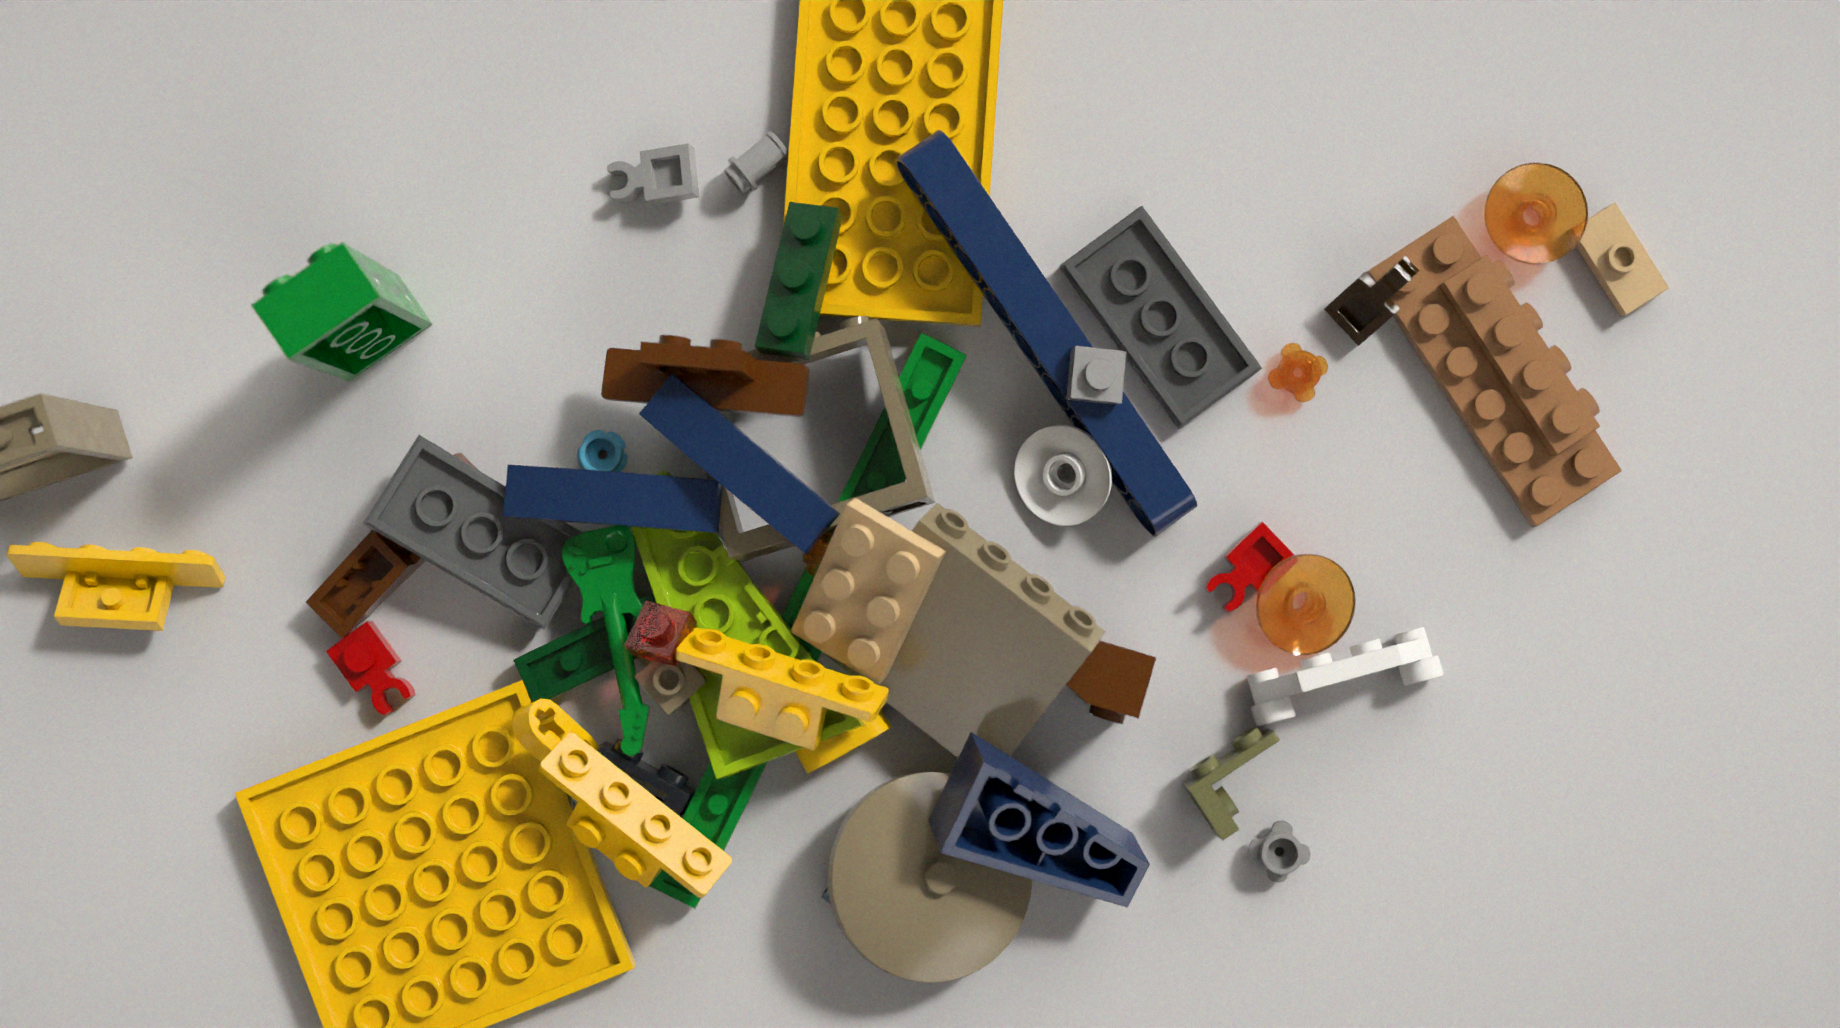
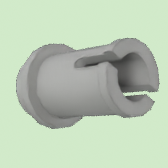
[724,131,789,194]

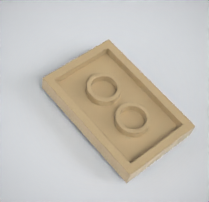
[791,498,946,685]

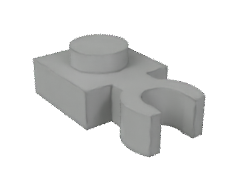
[607,143,699,205]

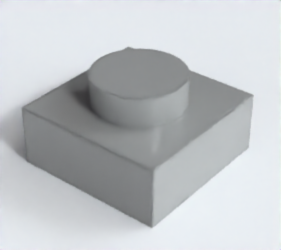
[1066,346,1126,405]

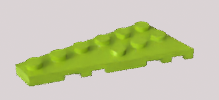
[631,470,865,779]

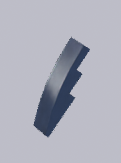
[639,374,840,554]
[503,465,722,533]

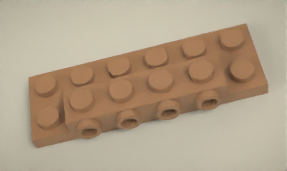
[1366,216,1622,527]

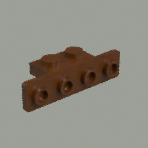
[601,335,809,417]

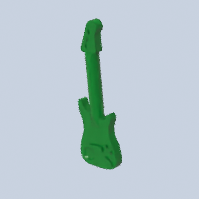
[562,526,650,756]

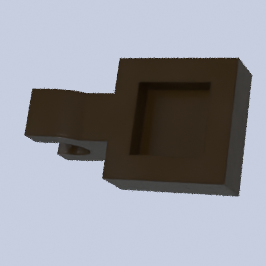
[1324,256,1419,346]

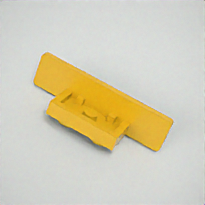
[6,542,226,631]
[675,628,889,751]
[539,732,732,898]

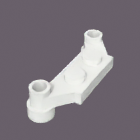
[1247,627,1444,727]

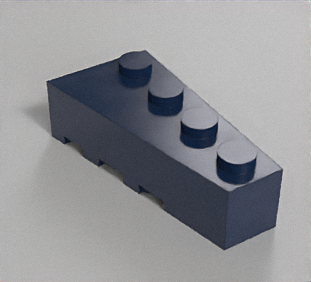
[928,732,1150,908]

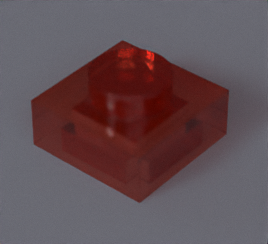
[624,601,697,667]

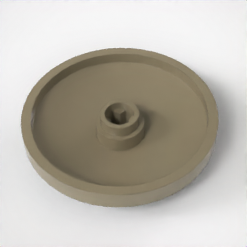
[827,772,1032,983]

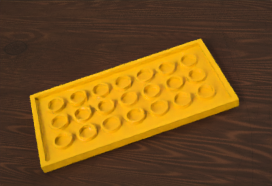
[783,0,1004,327]

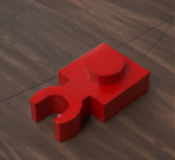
[1204,521,1298,612]
[326,621,415,716]

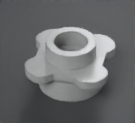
[1249,821,1311,883]

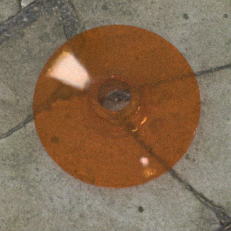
[1484,162,1588,265]
[1256,553,1356,655]

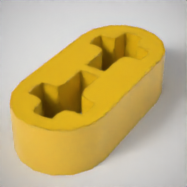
[512,699,598,762]
[795,709,892,774]

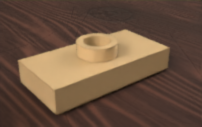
[1567,202,1669,317]

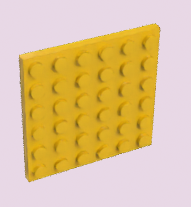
[235,680,636,1028]

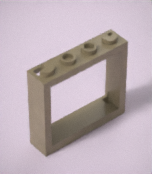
[705,316,935,562]
[0,393,133,502]

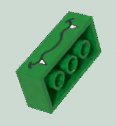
[251,242,432,382]

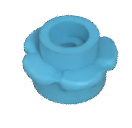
[577,430,628,472]

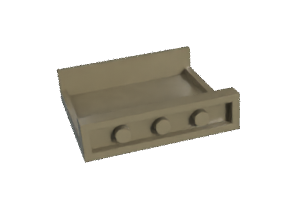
[825,503,1106,757]

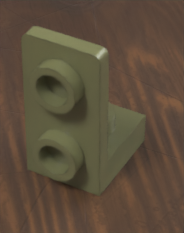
[1182,727,1280,841]

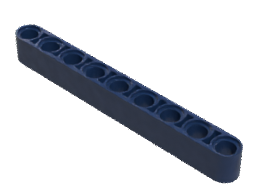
[895,130,1198,537]

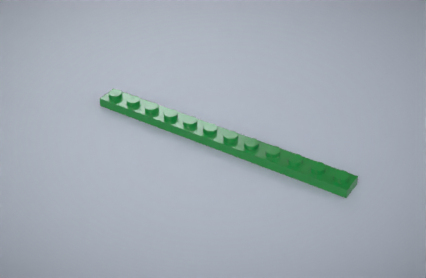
[649,333,967,909]

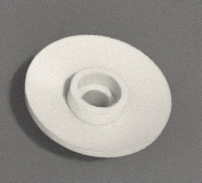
[1014,424,1112,526]

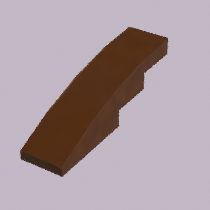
[306,453,478,638]

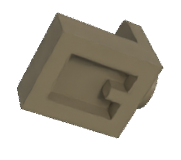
[634,644,706,716]

